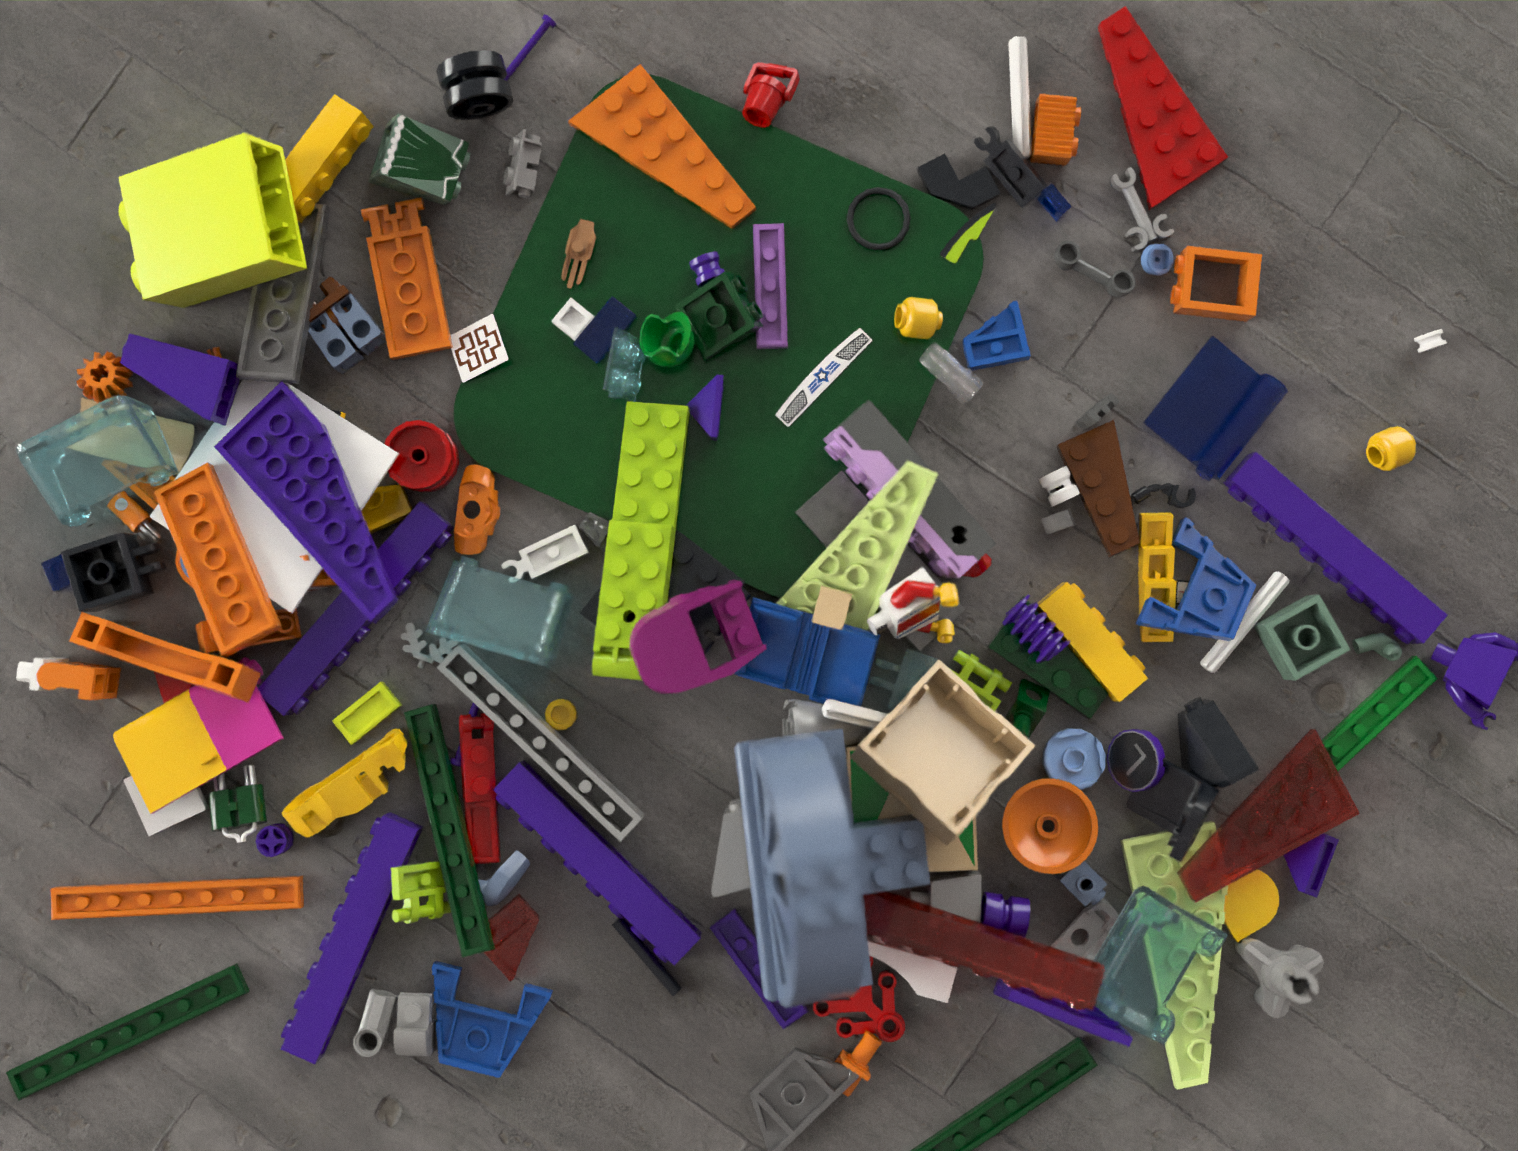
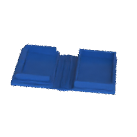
[734,597,881,707]

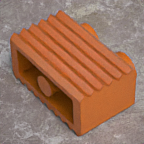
[1030,94,1081,166]

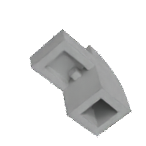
[394,992,436,1057]

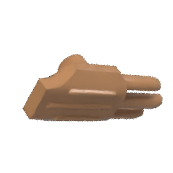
[561,219,596,289]

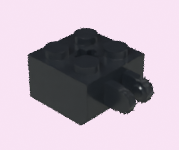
[61,533,166,612]

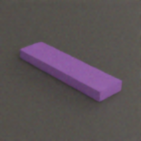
[753,223,788,349]

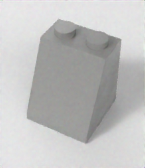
[711,798,751,898]

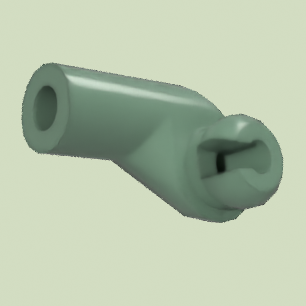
[1352,632,1402,661]

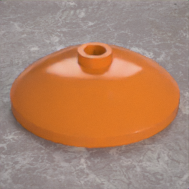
[1002,778,1098,874]

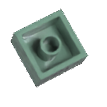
[1253,594,1351,681]

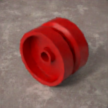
[385,420,460,493]

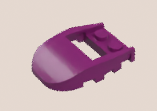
[630,580,767,694]

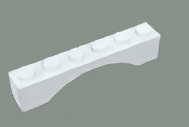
[867,933,958,1003]

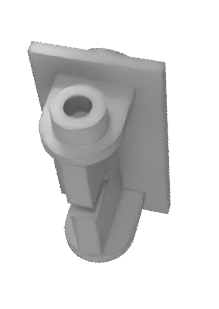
[503,129,542,198]

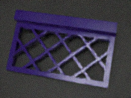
[993,963,1133,1047]

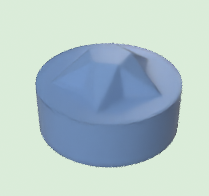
[1141,244,1173,275]

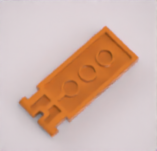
[361,197,453,360]

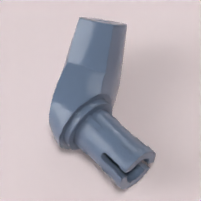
[479,850,530,906]

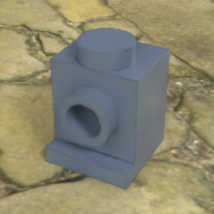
[1055,861,1107,907]

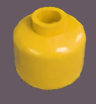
[894,297,943,339]
[1366,426,1416,471]

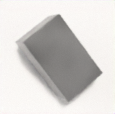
[1041,509,1076,535]

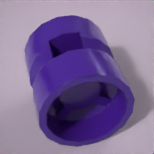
[981,892,1030,939]

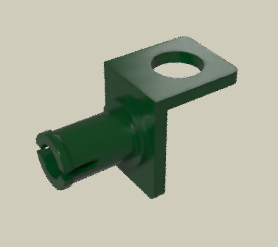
[1005,679,1050,740]

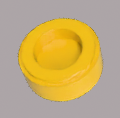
[545,699,577,730]

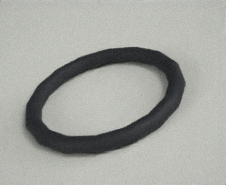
[847,187,911,251]

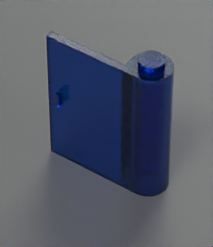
[1143,336,1288,481]

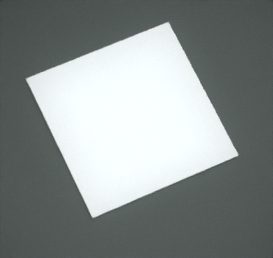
[150,380,399,613]

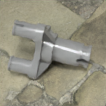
[1235,936,1324,1018]

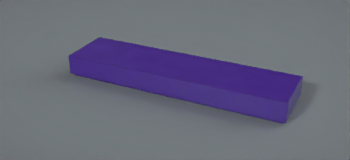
[710,908,809,1030]

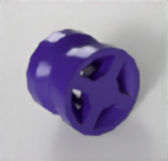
[689,251,725,287]
[256,823,294,857]

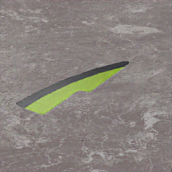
[940,203,997,263]

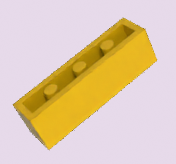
[285,94,374,223]
[1036,582,1148,702]

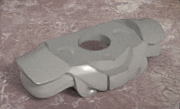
[1043,898,1119,979]

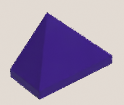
[686,374,724,441]
[1282,832,1339,898]

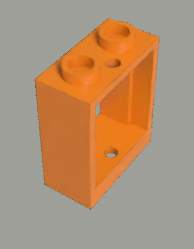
[1170,246,1262,322]

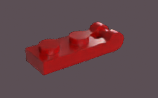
[459,713,497,803]

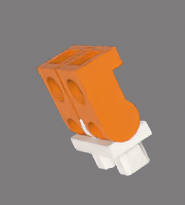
[16,657,121,700]

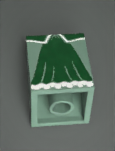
[368,114,471,205]

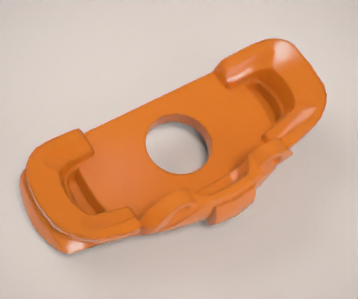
[454,465,500,555]

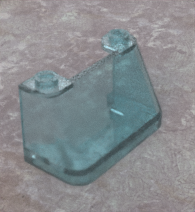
[16,396,178,527]
[426,556,574,666]
[1081,886,1228,1045]

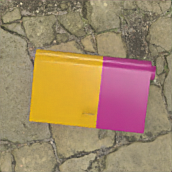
[113,657,284,814]

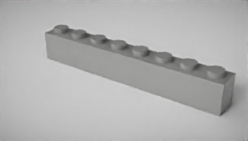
[437,644,645,842]

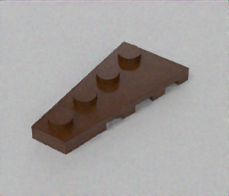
[1056,420,1140,558]

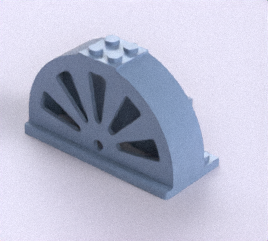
[734,729,930,1007]

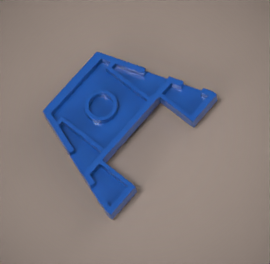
[1135,517,1256,641]
[432,961,553,1078]

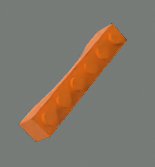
[69,612,261,703]

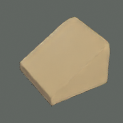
[812,585,852,630]

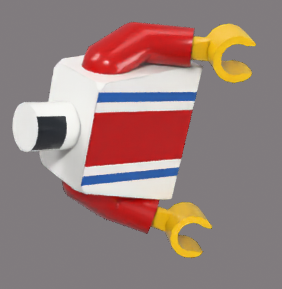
[867,568,959,643]

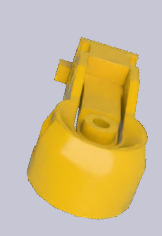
[281,729,407,838]

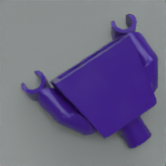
[1431,632,1518,730]

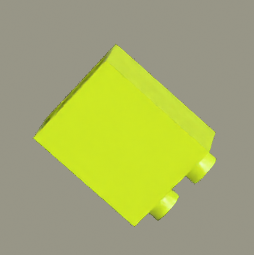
[118,133,307,308]

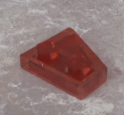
[484,894,540,982]

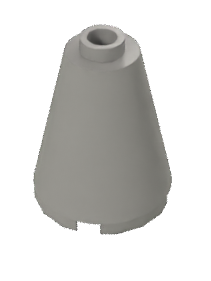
[782,699,870,747]

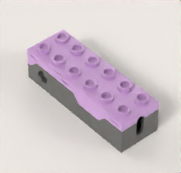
[823,400,996,578]

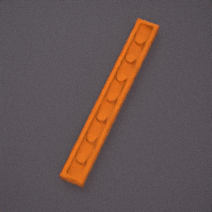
[51,875,304,920]

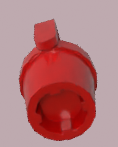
[742,63,800,128]

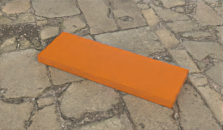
[154,462,282,657]

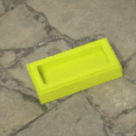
[332,681,402,745]

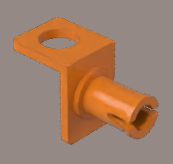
[834,1031,882,1097]

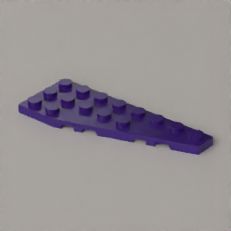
[214,381,399,624]

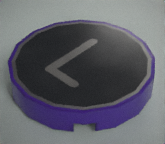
[1107,729,1165,792]

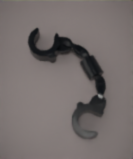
[1131,483,1196,527]

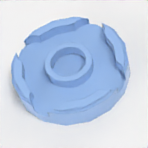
[1042,728,1106,790]

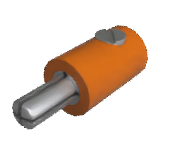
[107,491,162,543]

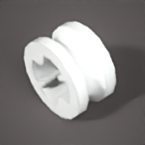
[1414,329,1447,353]

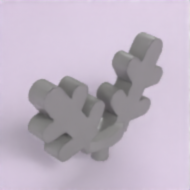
[401,623,459,669]

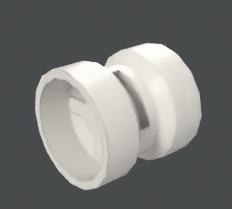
[1038,466,1080,507]

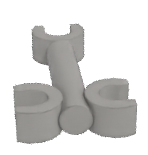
[1110,167,1174,253]

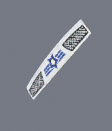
[776,328,872,427]

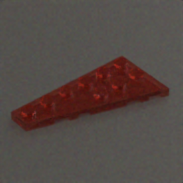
[1177,729,1360,903]

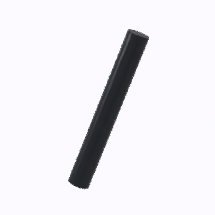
[612,918,682,996]

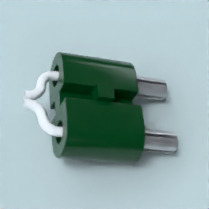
[208,765,267,843]

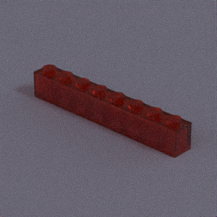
[862,891,1104,1010]

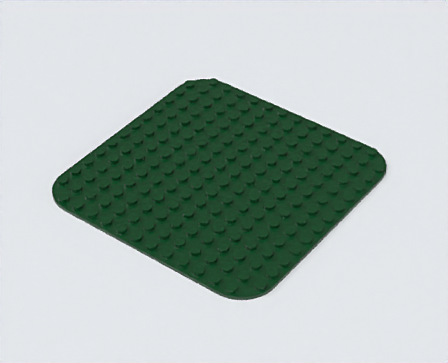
[453,74,984,598]

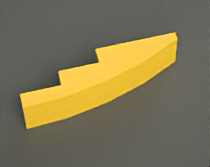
[1138,512,1177,642]

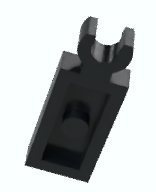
[974,126,1048,208]

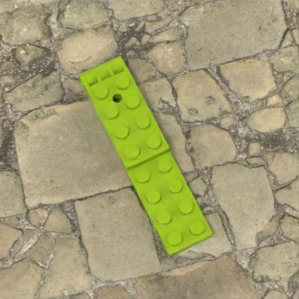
[592,401,690,681]

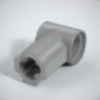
[353,989,398,1057]

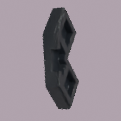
[917,153,1000,210]

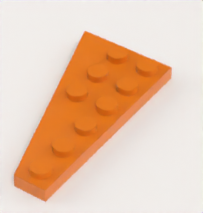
[568,64,756,229]

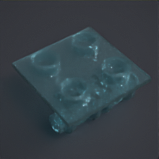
[603,327,646,402]

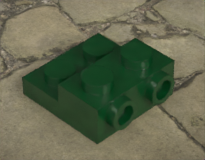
[675,272,763,359]

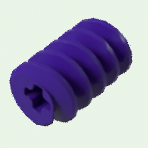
[1002,594,1071,664]

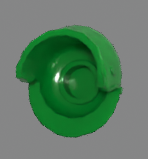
[639,311,694,368]

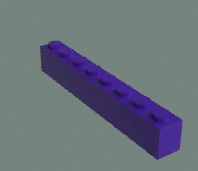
[1223,452,1448,644]
[258,501,454,716]
[493,760,702,966]
[281,812,423,1064]

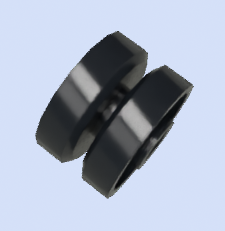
[436,50,514,120]

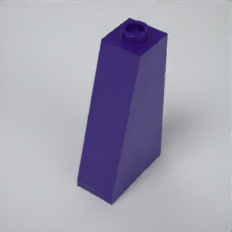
[120,333,240,426]

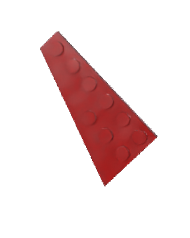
[1098,6,1228,211]

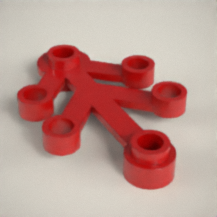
[813,956,905,1042]

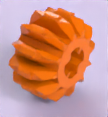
[76,351,133,405]

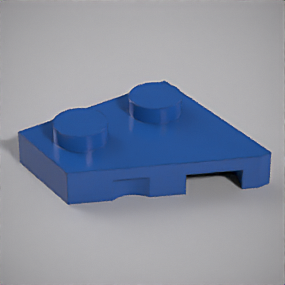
[962,301,1031,371]

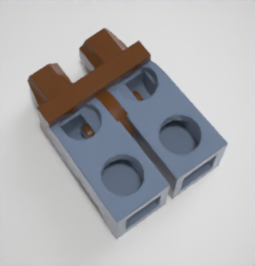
[308,277,387,374]

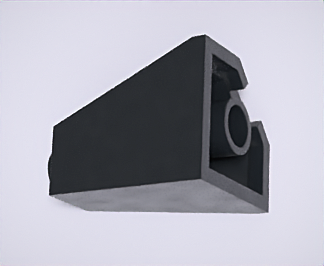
[1178,697,1259,788]

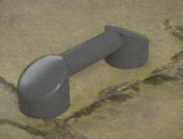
[1054,241,1136,297]

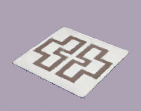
[450,314,508,383]

